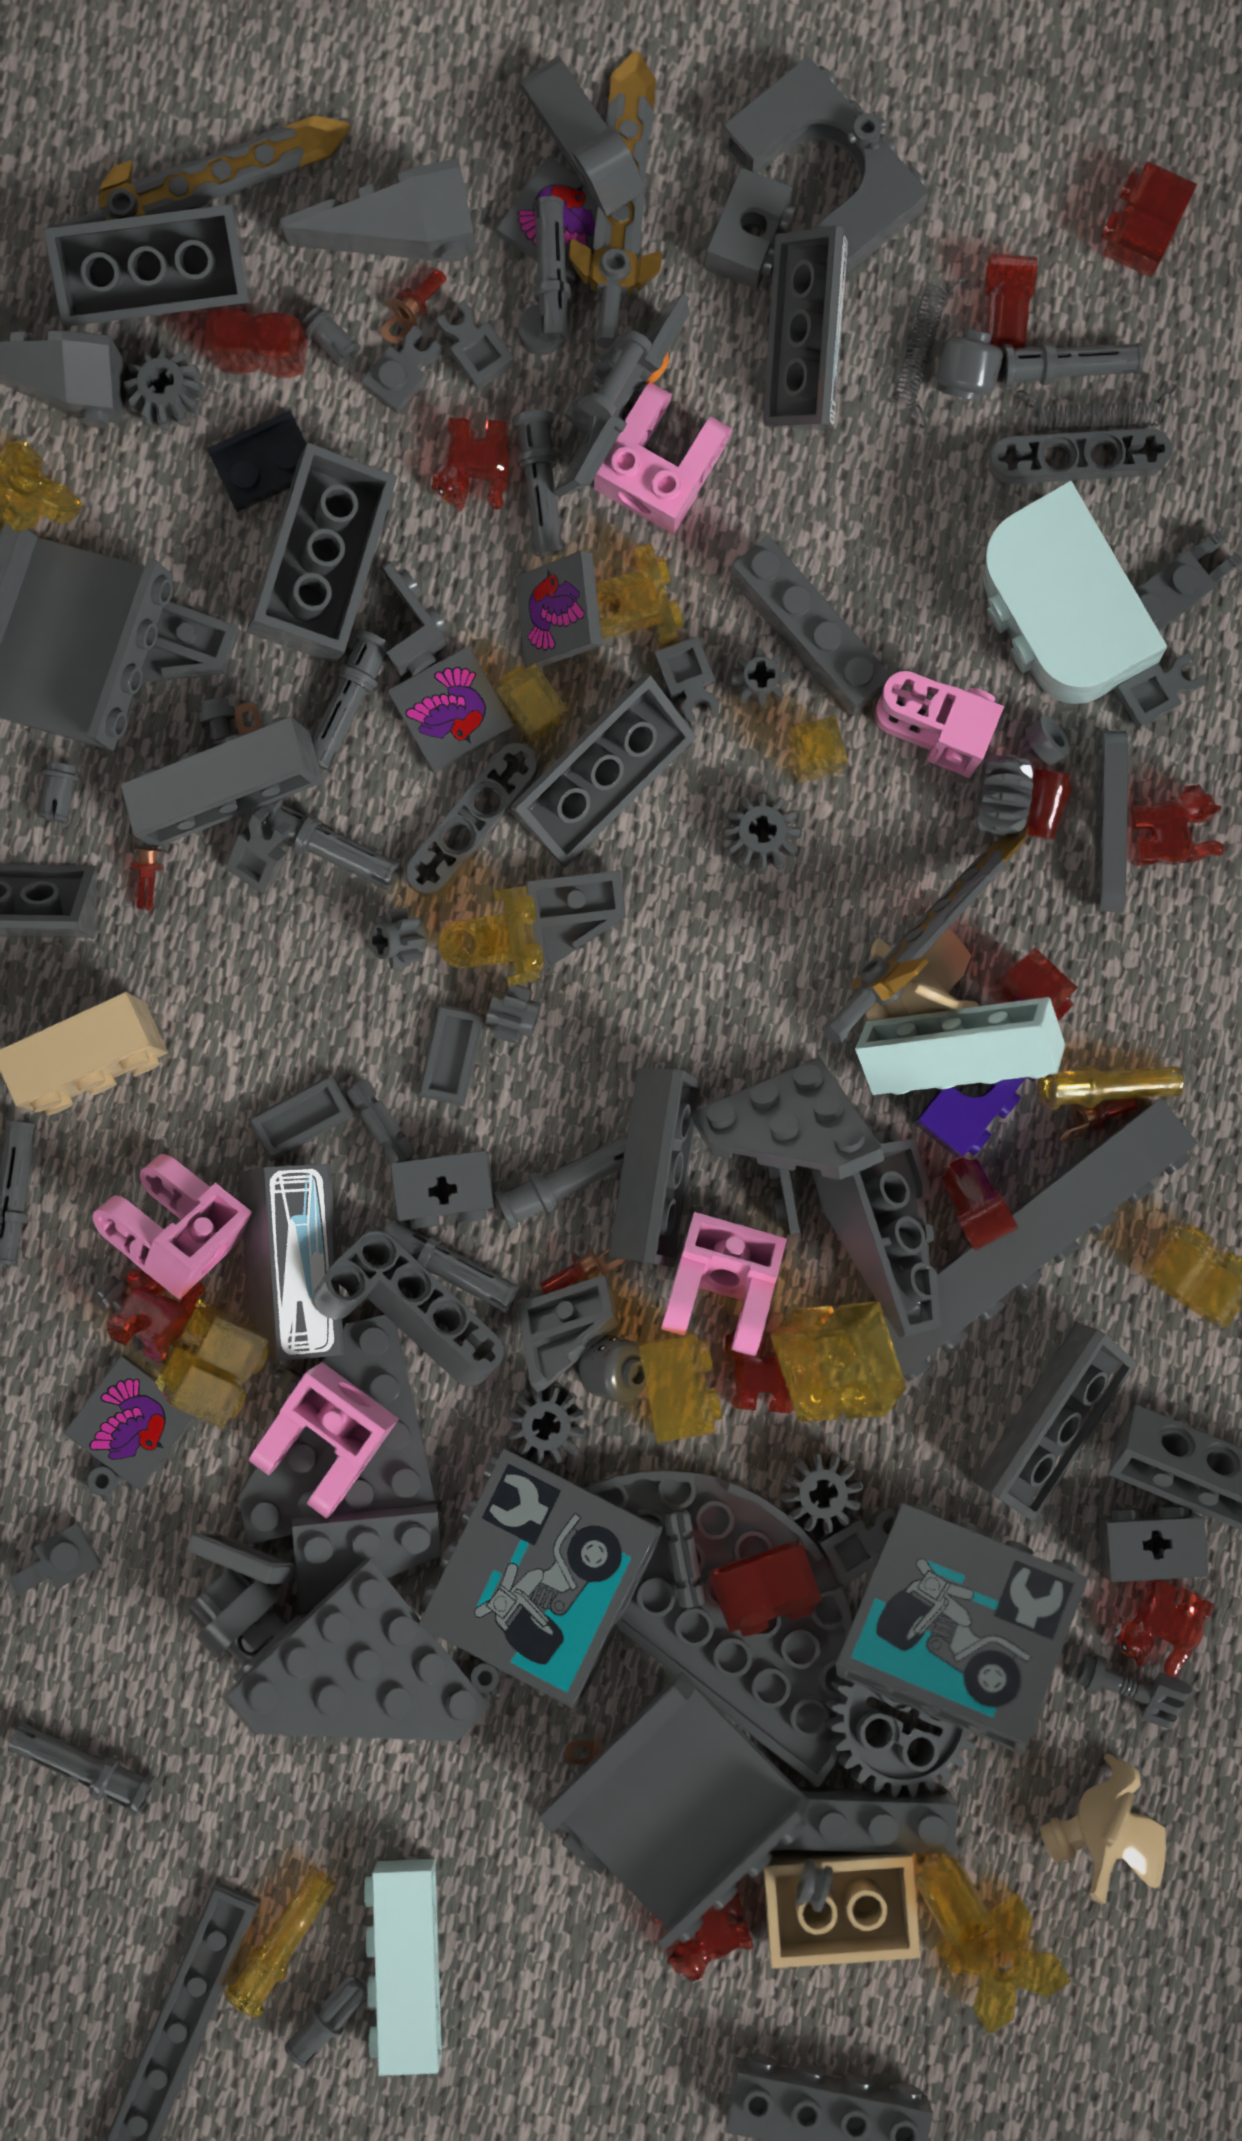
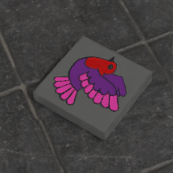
[496,156,598,285]
[515,550,602,669]
[387,646,515,774]
[63,1355,200,1490]

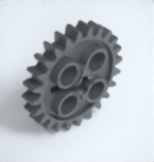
[825,1680,975,1798]

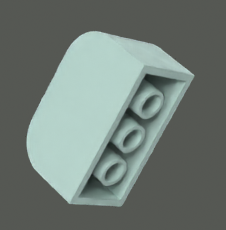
[984,481,1167,704]

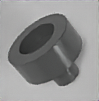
[1020,715,1071,765]

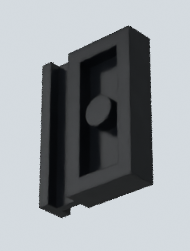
[207,410,307,513]

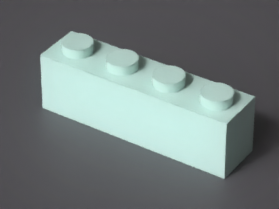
[855,997,1065,1095]
[364,1859,442,2076]

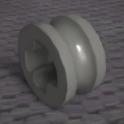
[795,1859,833,1912]

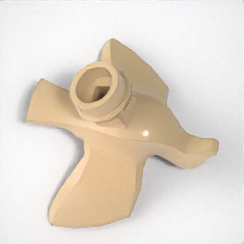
[865,928,979,1021]
[1040,1754,1166,1904]

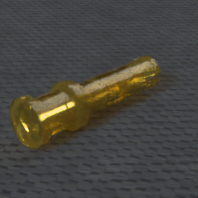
[1037,1065,1184,1110]
[224,1868,337,2018]

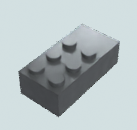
[43,204,252,327]
[246,443,397,664]

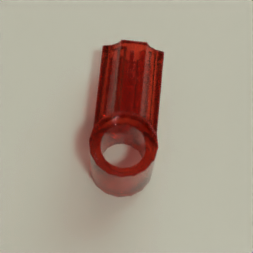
[984,252,1038,348]
[942,1157,1019,1251]

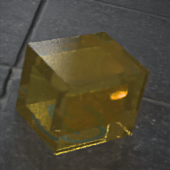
[497,663,569,745]
[786,716,848,784]

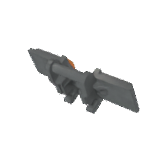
[553,293,690,497]

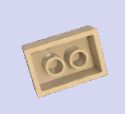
[0,992,168,1115]
[763,1850,921,1968]

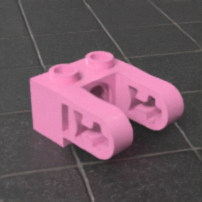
[594,382,732,535]
[874,671,1004,778]
[93,1154,252,1300]
[661,1212,787,1357]
[249,1362,399,1519]

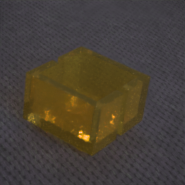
[155,1298,268,1429]
[770,1301,907,1422]
[639,1332,722,1443]

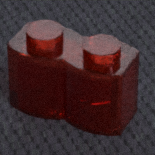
[1100,161,1197,278]
[204,309,308,378]
[709,1539,822,1637]

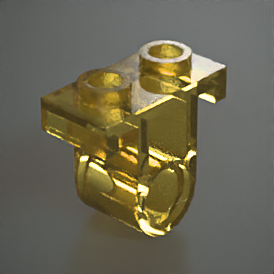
[596,543,684,648]
[438,886,544,986]

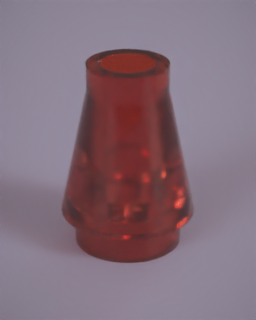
[1027,769,1073,840]

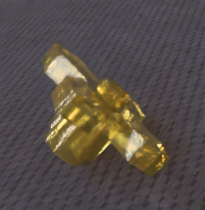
[0,440,83,532]
[937,1893,1070,2033]

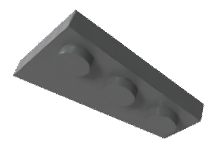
[292,1504,441,1614]

